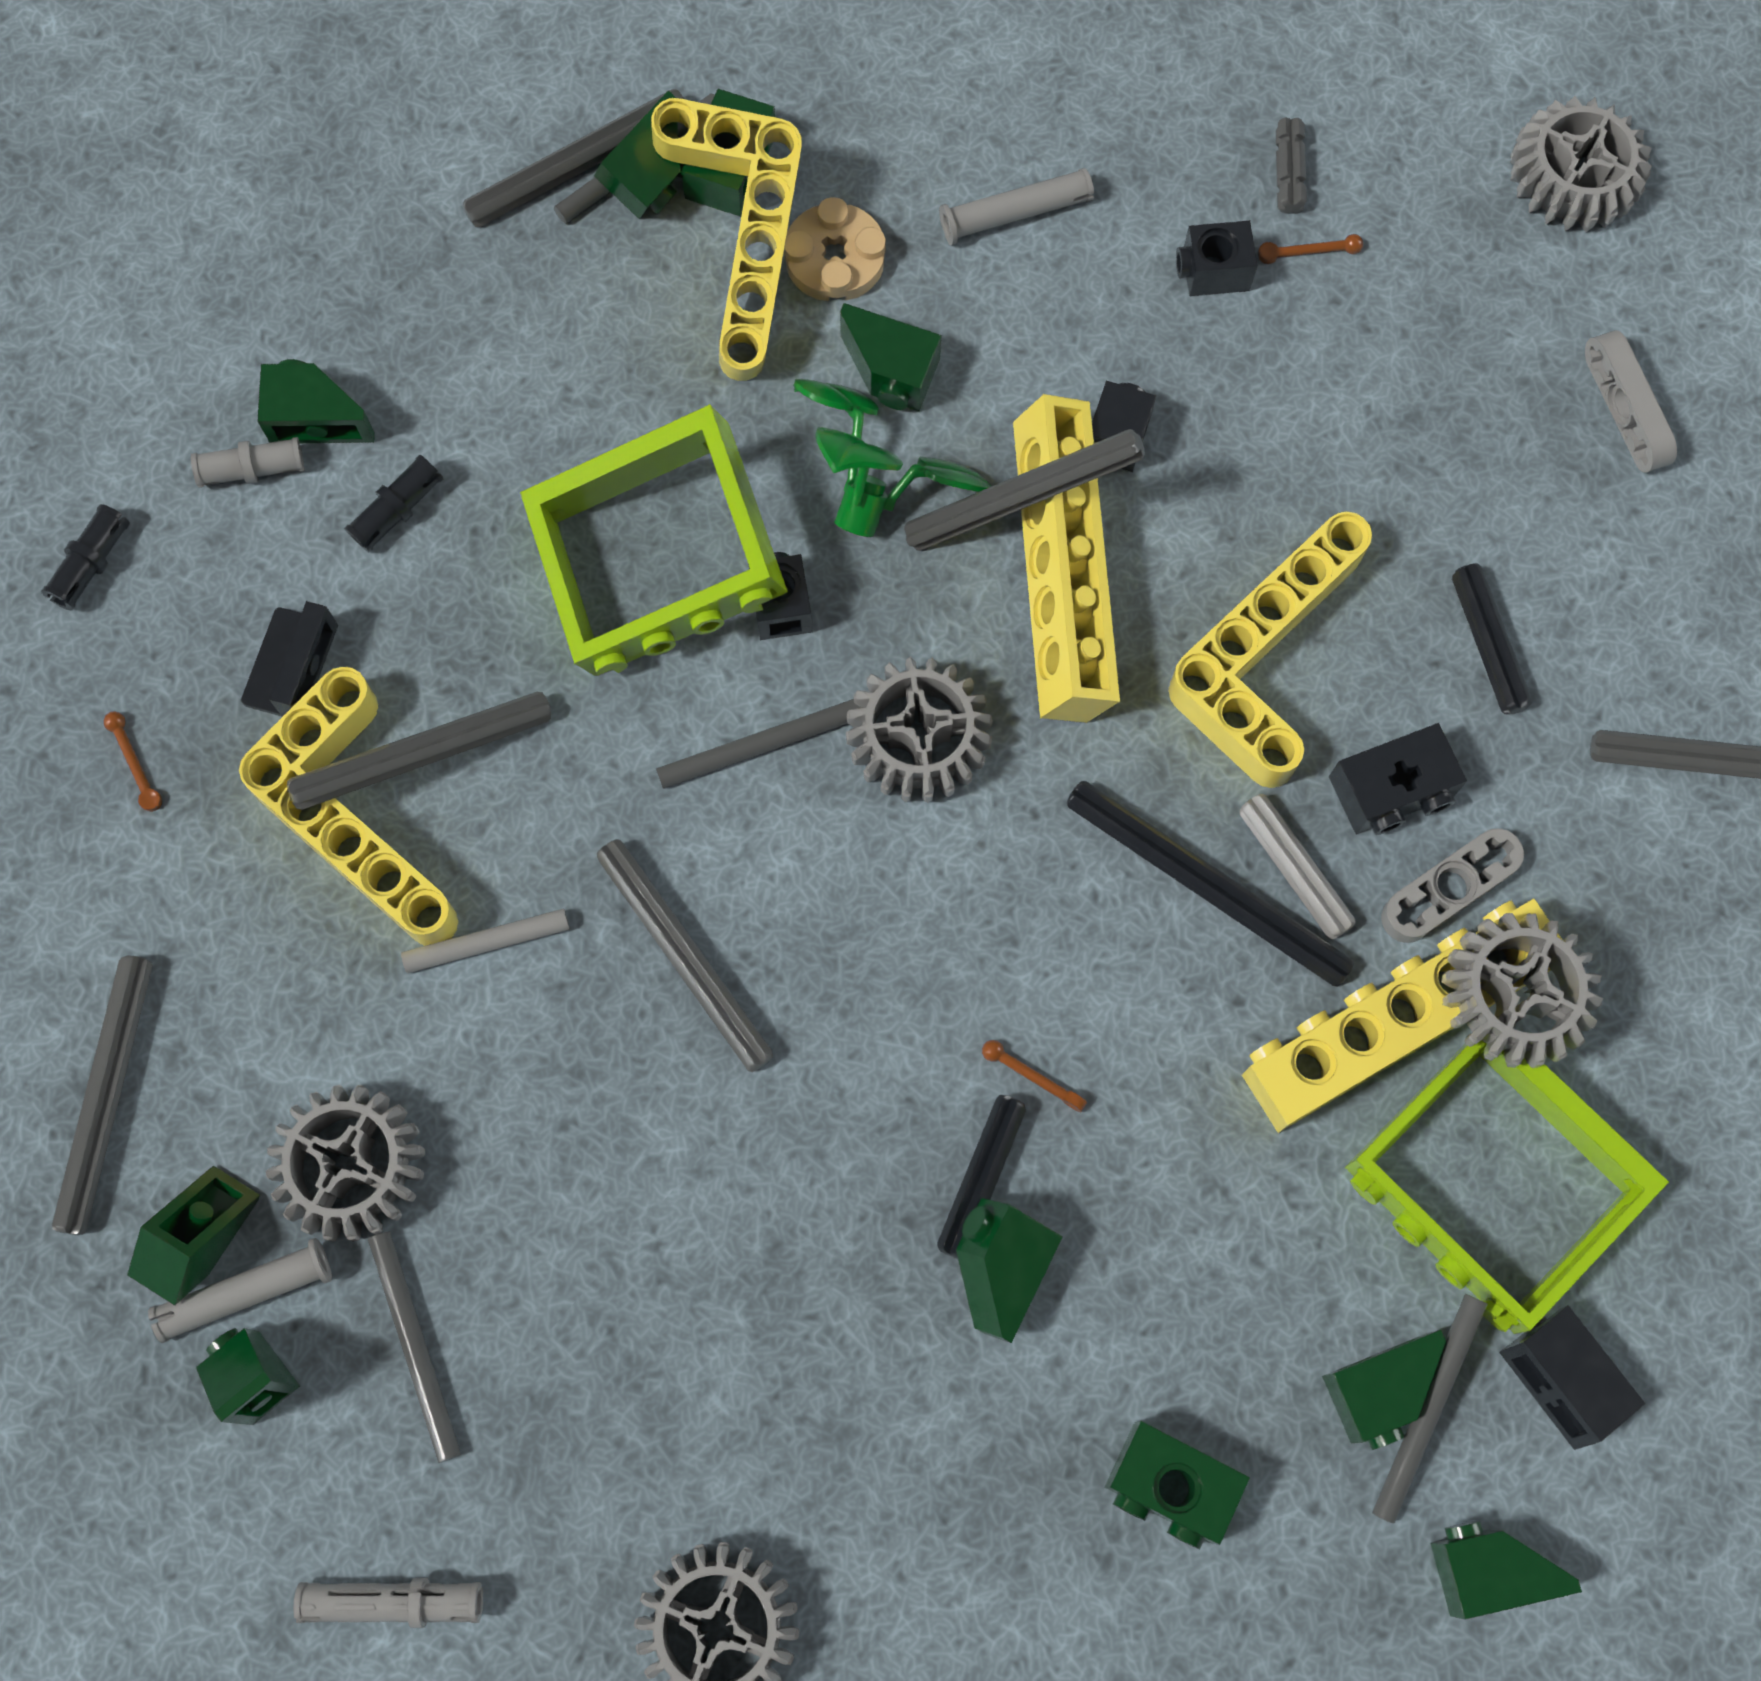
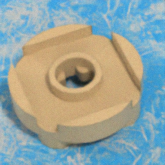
[784,197,886,301]

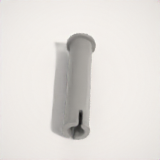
[939,168,1094,246]
[148,1238,332,1343]

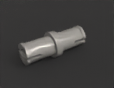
[191,437,305,488]

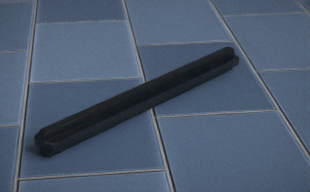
[1067,781,1354,987]

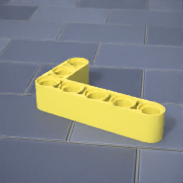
[651,98,802,381]
[1168,512,1372,788]
[239,667,458,946]

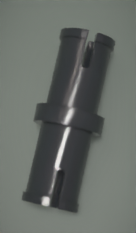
[344,454,444,553]
[41,504,130,611]

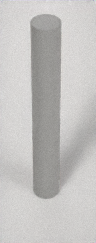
[401,908,570,974]

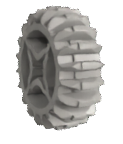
[1510,96,1652,233]
[846,656,993,803]
[1441,913,1603,1068]
[266,1085,425,1242]
[634,1542,799,1681]

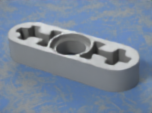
[1585,330,1677,473]
[1381,829,1524,943]

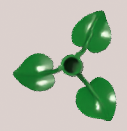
[793,379,992,537]

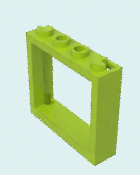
[520,404,788,676]
[1345,1040,1669,1334]

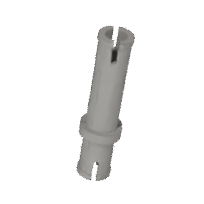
[293,1577,483,1628]

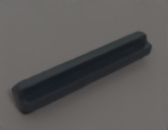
[1452,563,1532,715]
[937,1095,1026,1259]

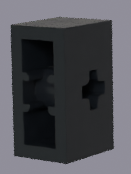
[1329,723,1467,835]

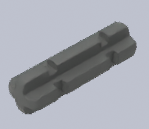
[1276,117,1307,214]

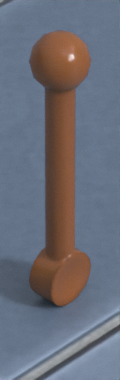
[1258,234,1363,264]
[103,711,163,812]
[982,1040,1087,1113]

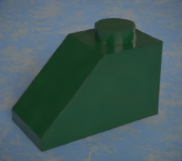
[594,90,681,219]
[840,303,942,411]
[257,359,375,444]
[127,1166,260,1306]
[956,1198,1063,1343]
[196,1328,300,1425]
[1322,1330,1446,1450]
[1430,1521,1582,1620]

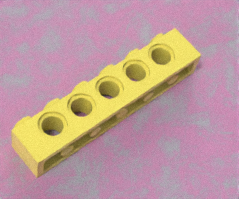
[1013,394,1120,723]
[1242,899,1562,1133]

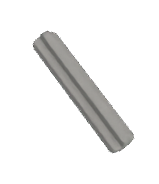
[1240,794,1355,939]

